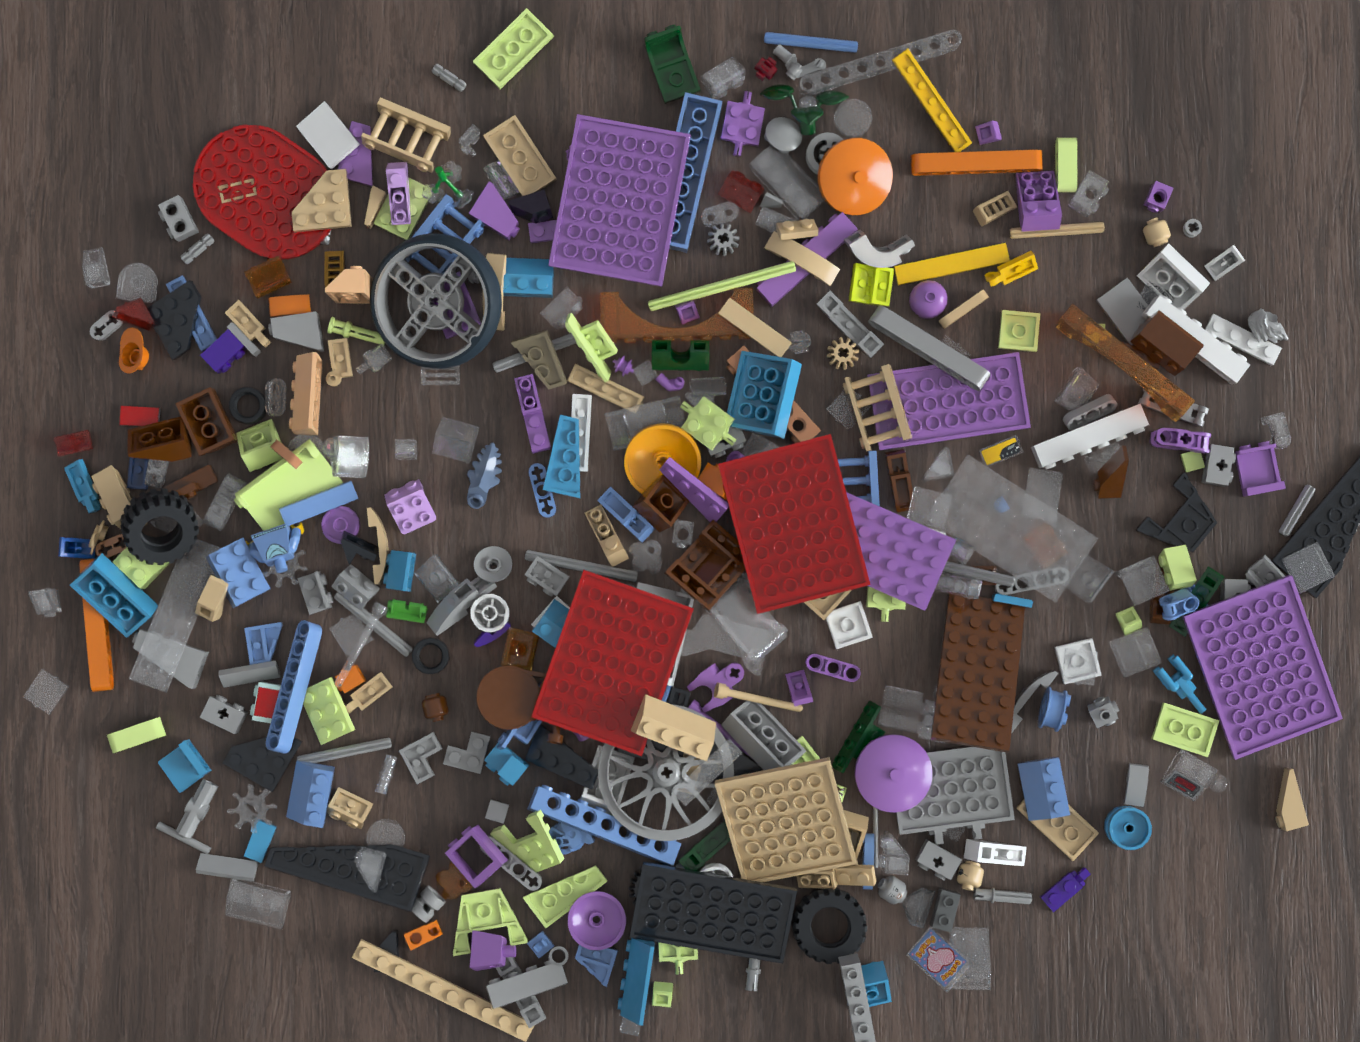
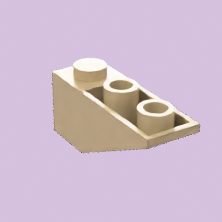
[585,504,629,567]

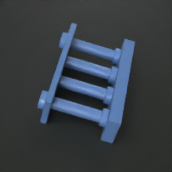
[405,194,485,274]
[838,451,880,506]

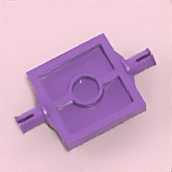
[721,91,765,157]

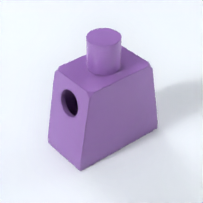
[470,930,517,971]

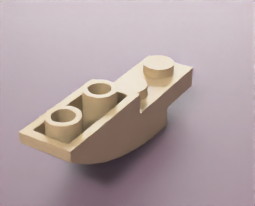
[797,862,876,889]

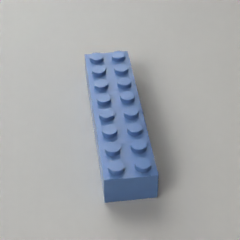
[669,92,722,253]

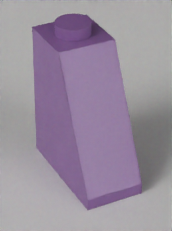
[469,181,520,240]

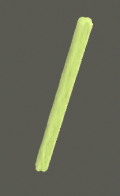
[648,261,796,311]

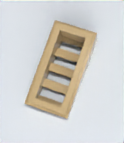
[364,186,387,229]
[973,191,1017,226]

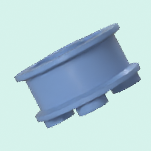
[1038,686,1071,732]

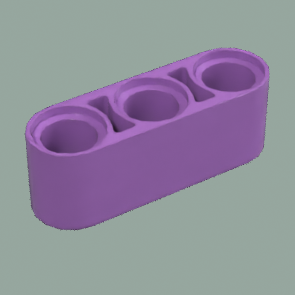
[805,654,861,682]

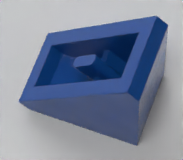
[58,537,96,559]

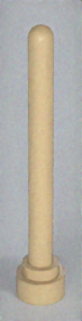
[714,682,803,712]

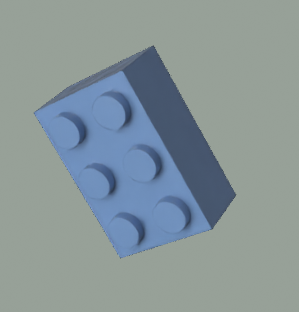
[206,538,270,608]

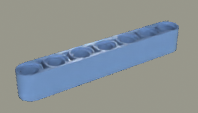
[266,620,322,754]

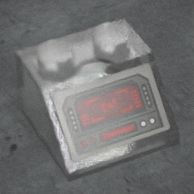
[1160,749,1218,802]

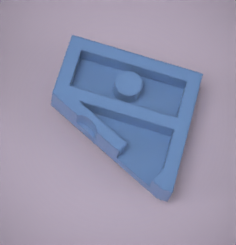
[244,622,283,665]
[575,945,618,987]

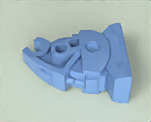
[549,809,595,855]

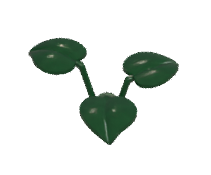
[760,84,849,135]

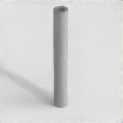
[156,822,211,854]

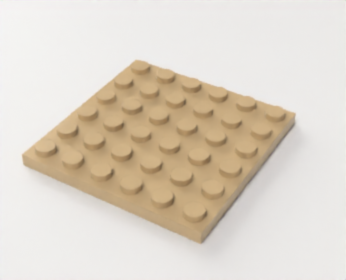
[715,757,857,882]

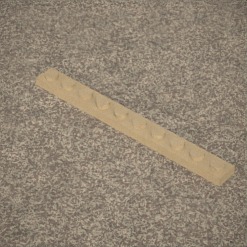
[352,939,534,1042]

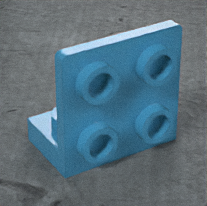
[158,739,212,793]

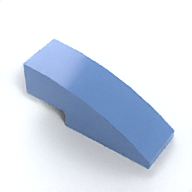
[597,487,655,543]

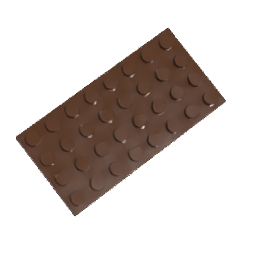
[931,591,1025,753]

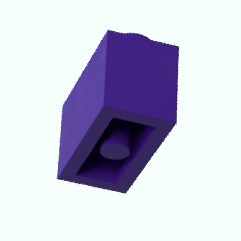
[200,329,247,374]

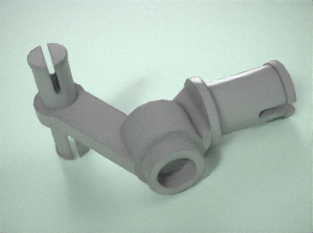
[773,44,826,80]

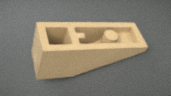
[1276,768,1309,831]

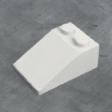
[580,745,635,816]

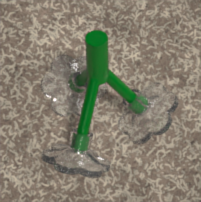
[422,161,474,209]

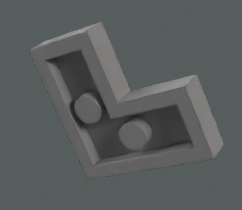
[443,731,491,774]
[399,732,443,784]

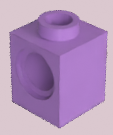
[1143,181,1173,213]

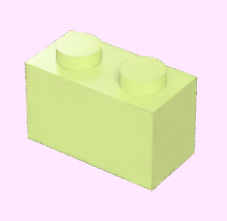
[1158,545,1197,591]

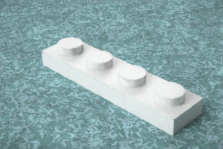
[1205,314,1282,366]
[571,394,592,472]

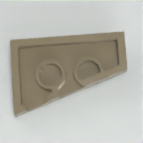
[511,329,567,390]

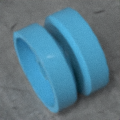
[1104,805,1152,850]

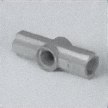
[176,779,219,839]

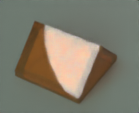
[501,627,539,671]

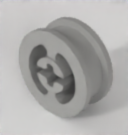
[806,132,844,175]

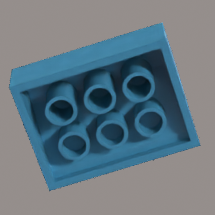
[727,351,802,439]
[617,938,655,1026]

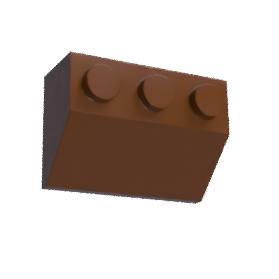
[1130,310,1204,376]
[175,387,238,456]

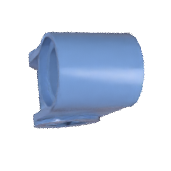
[1159,589,1199,621]

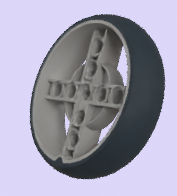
[370,233,502,369]

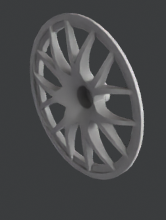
[598,704,734,841]

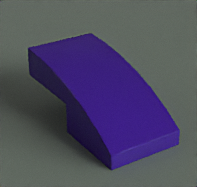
[474,622,511,647]

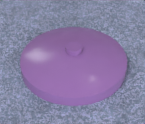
[854,734,932,812]

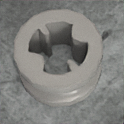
[1183,219,1202,238]

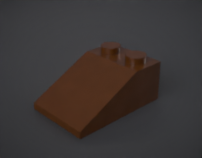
[128,416,192,462]

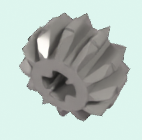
[707,223,740,256]

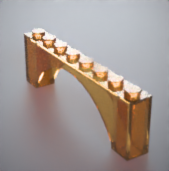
[600,288,754,343]
[1056,304,1195,422]

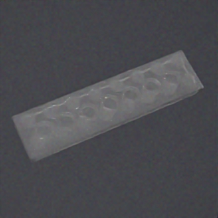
[129,539,221,693]

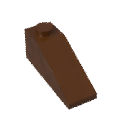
[1093,446,1129,499]

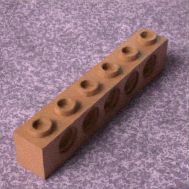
[726,346,821,443]

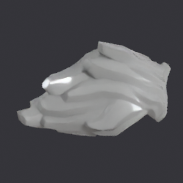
[1248,309,1288,343]

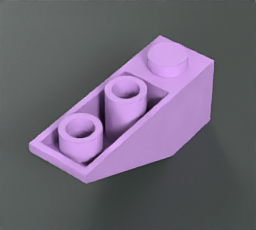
[386,162,411,225]

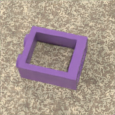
[445,825,508,888]

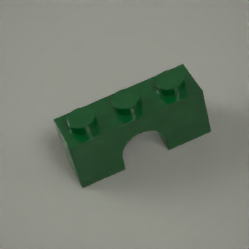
[652,340,709,371]

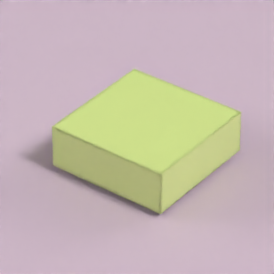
[1180,452,1205,473]

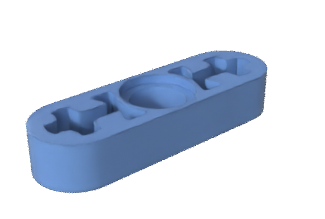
[529,463,556,518]
[862,833,874,890]

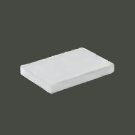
[296,101,360,169]

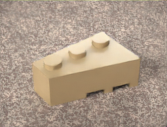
[91,465,148,529]

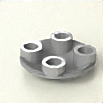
[764,117,802,154]

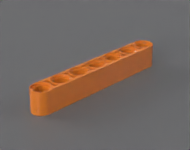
[911,150,1043,176]
[80,558,114,692]

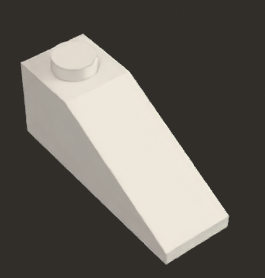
[964,839,1026,866]

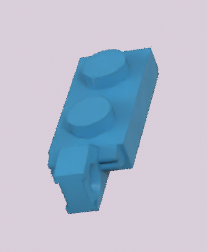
[64,459,101,513]

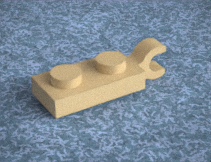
[225,300,271,348]
[345,672,393,714]

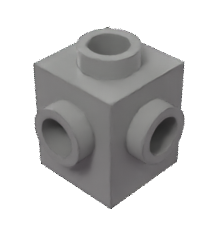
[1087,696,1119,728]

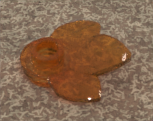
[436,861,472,900]

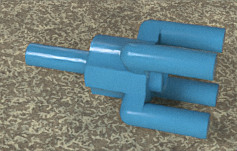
[1152,654,1206,714]

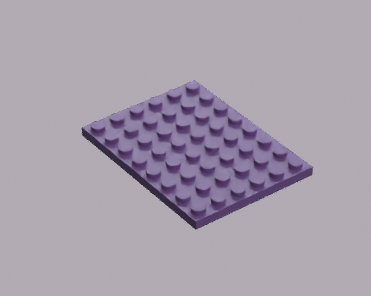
[548,114,691,287]
[1182,575,1343,760]

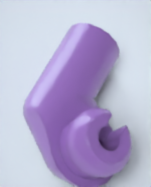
[655,373,685,391]

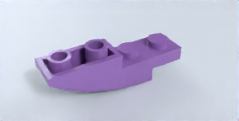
[514,374,551,454]

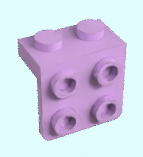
[384,479,436,534]

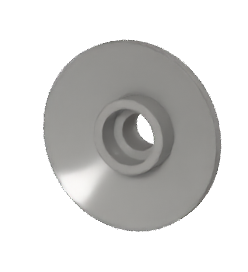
[474,546,512,582]

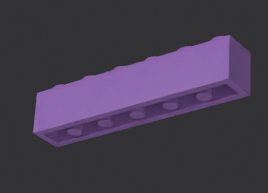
[756,212,858,307]

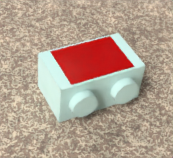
[250,681,281,723]

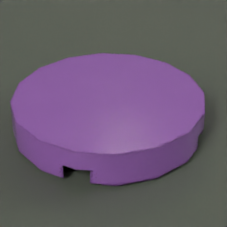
[321,506,360,544]

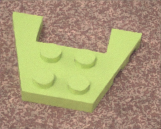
[490,810,564,873]
[453,888,528,956]

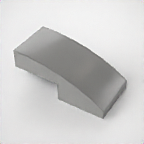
[1124,763,1149,807]

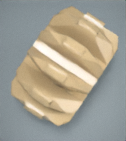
[826,337,859,370]

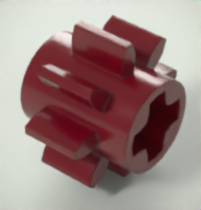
[754,56,778,81]

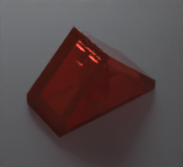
[112,297,154,331]

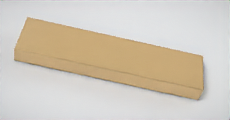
[718,298,792,357]
[567,364,644,414]

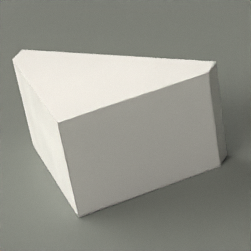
[1204,245,1245,281]

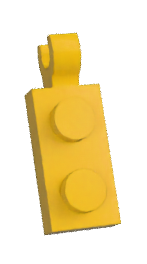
[984,251,1038,287]

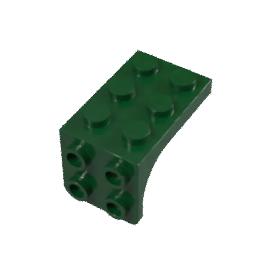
[644,25,701,104]

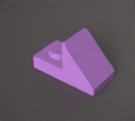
[785,670,813,706]

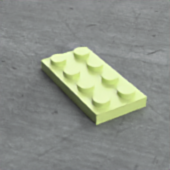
[473,8,554,89]

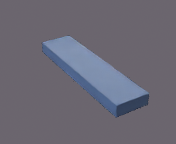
[166,275,217,352]
[279,480,358,526]

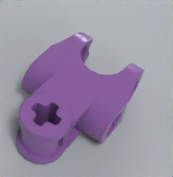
[1150,428,1211,453]
[687,663,744,713]

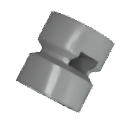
[412,886,446,923]

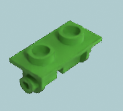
[386,599,428,623]

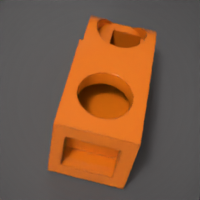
[404,920,443,951]

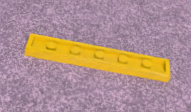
[892,48,972,152]
[894,243,1010,286]

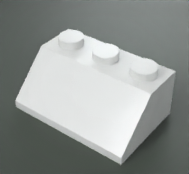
[1137,244,1210,310]

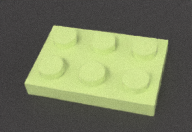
[373,178,433,240]
[303,677,355,745]
[1151,703,1219,757]

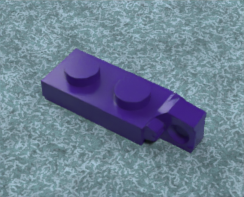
[1040,867,1091,912]

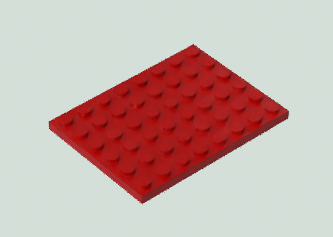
[718,434,871,614]
[531,570,694,756]

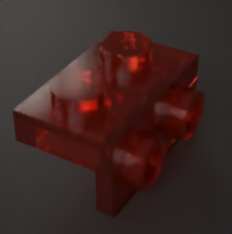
[718,171,765,214]

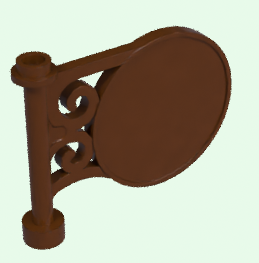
[476,666,563,744]

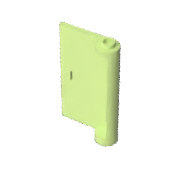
[234,439,343,531]

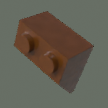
[633,475,689,533]

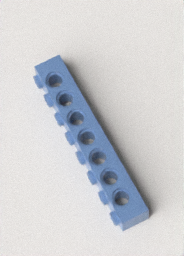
[527,785,681,866]

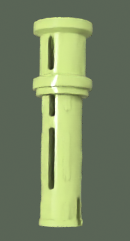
[328,317,385,346]

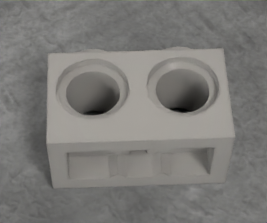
[158,195,199,242]

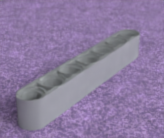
[868,305,990,391]

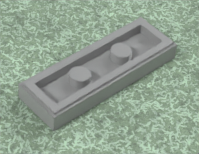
[219,660,280,688]
[196,853,258,882]

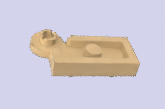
[326,338,353,387]

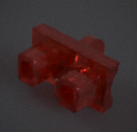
[54,430,93,457]

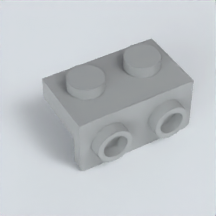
[1245,555,1285,587]
[332,564,380,610]

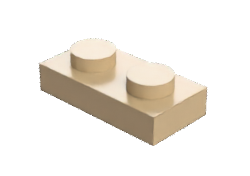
[776,219,818,240]

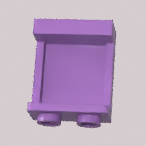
[1234,441,1286,497]

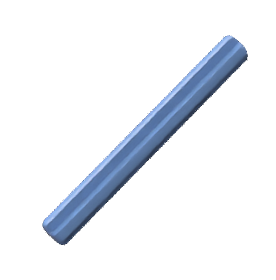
[764,32,858,53]

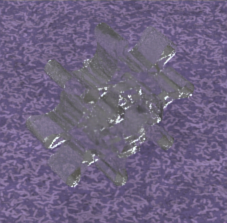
[263,550,308,587]
[227,784,277,834]

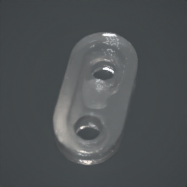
[701,202,739,227]
[265,378,286,417]

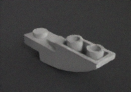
[426,577,497,636]

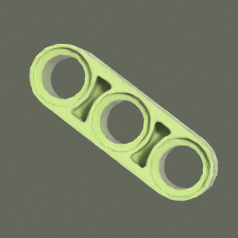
[1055,138,1077,192]
[107,717,166,753]

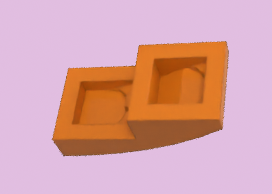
[268,294,311,317]

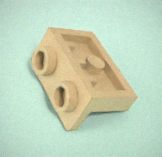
[327,787,373,829]

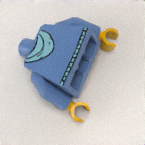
[245,522,304,573]

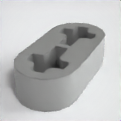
[90,310,124,341]

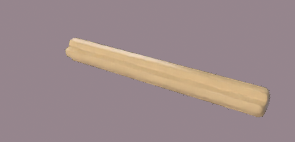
[1010,222,1105,239]

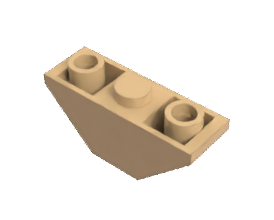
[195,575,228,622]

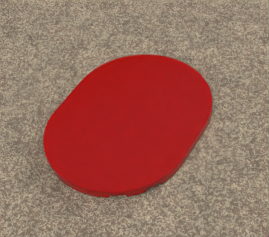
[192,125,331,260]

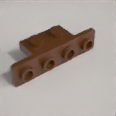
[157,465,218,500]

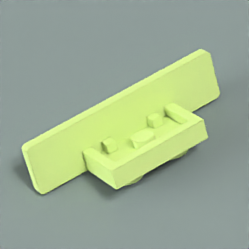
[565,313,618,382]

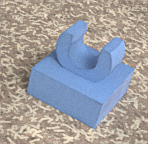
[527,930,555,958]

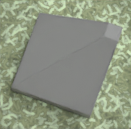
[760,192,783,208]

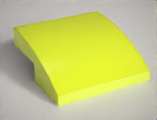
[849,263,894,307]

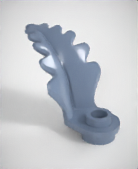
[467,443,502,509]

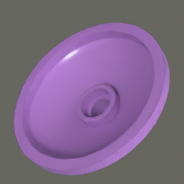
[568,891,626,950]

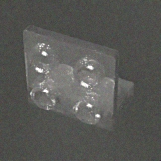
[540,287,583,330]
[1115,556,1169,606]

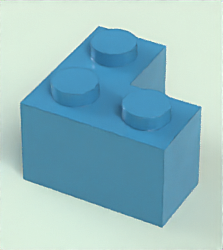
[484,742,529,786]

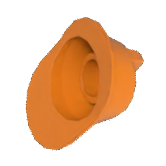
[119,327,149,374]

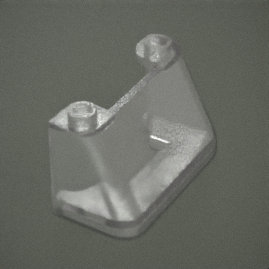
[702,578,788,667]

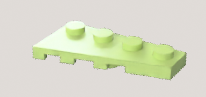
[523,865,608,928]

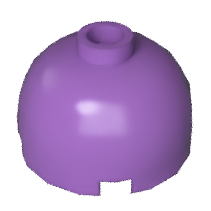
[909,280,948,319]

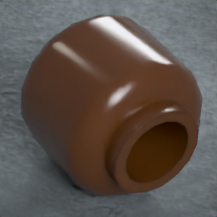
[422,693,449,722]

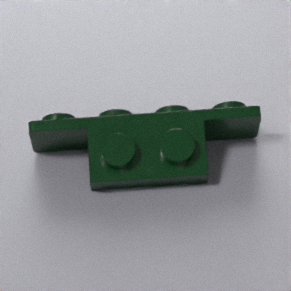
[832,701,885,774]

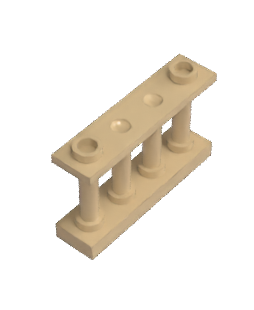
[361,97,451,173]
[843,364,912,452]

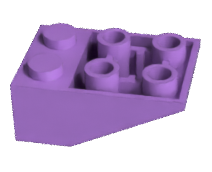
[1016,171,1062,232]

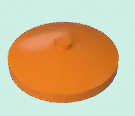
[818,138,893,215]

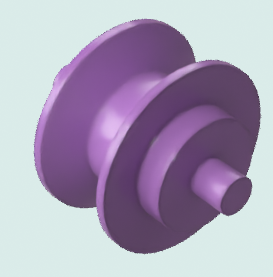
[613,356,634,377]

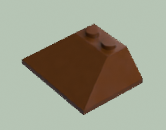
[664,520,746,611]

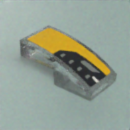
[979,435,1024,468]

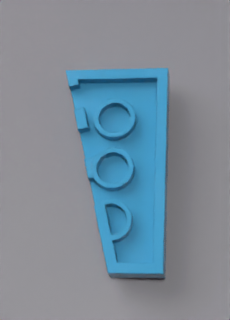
[543,415,580,498]

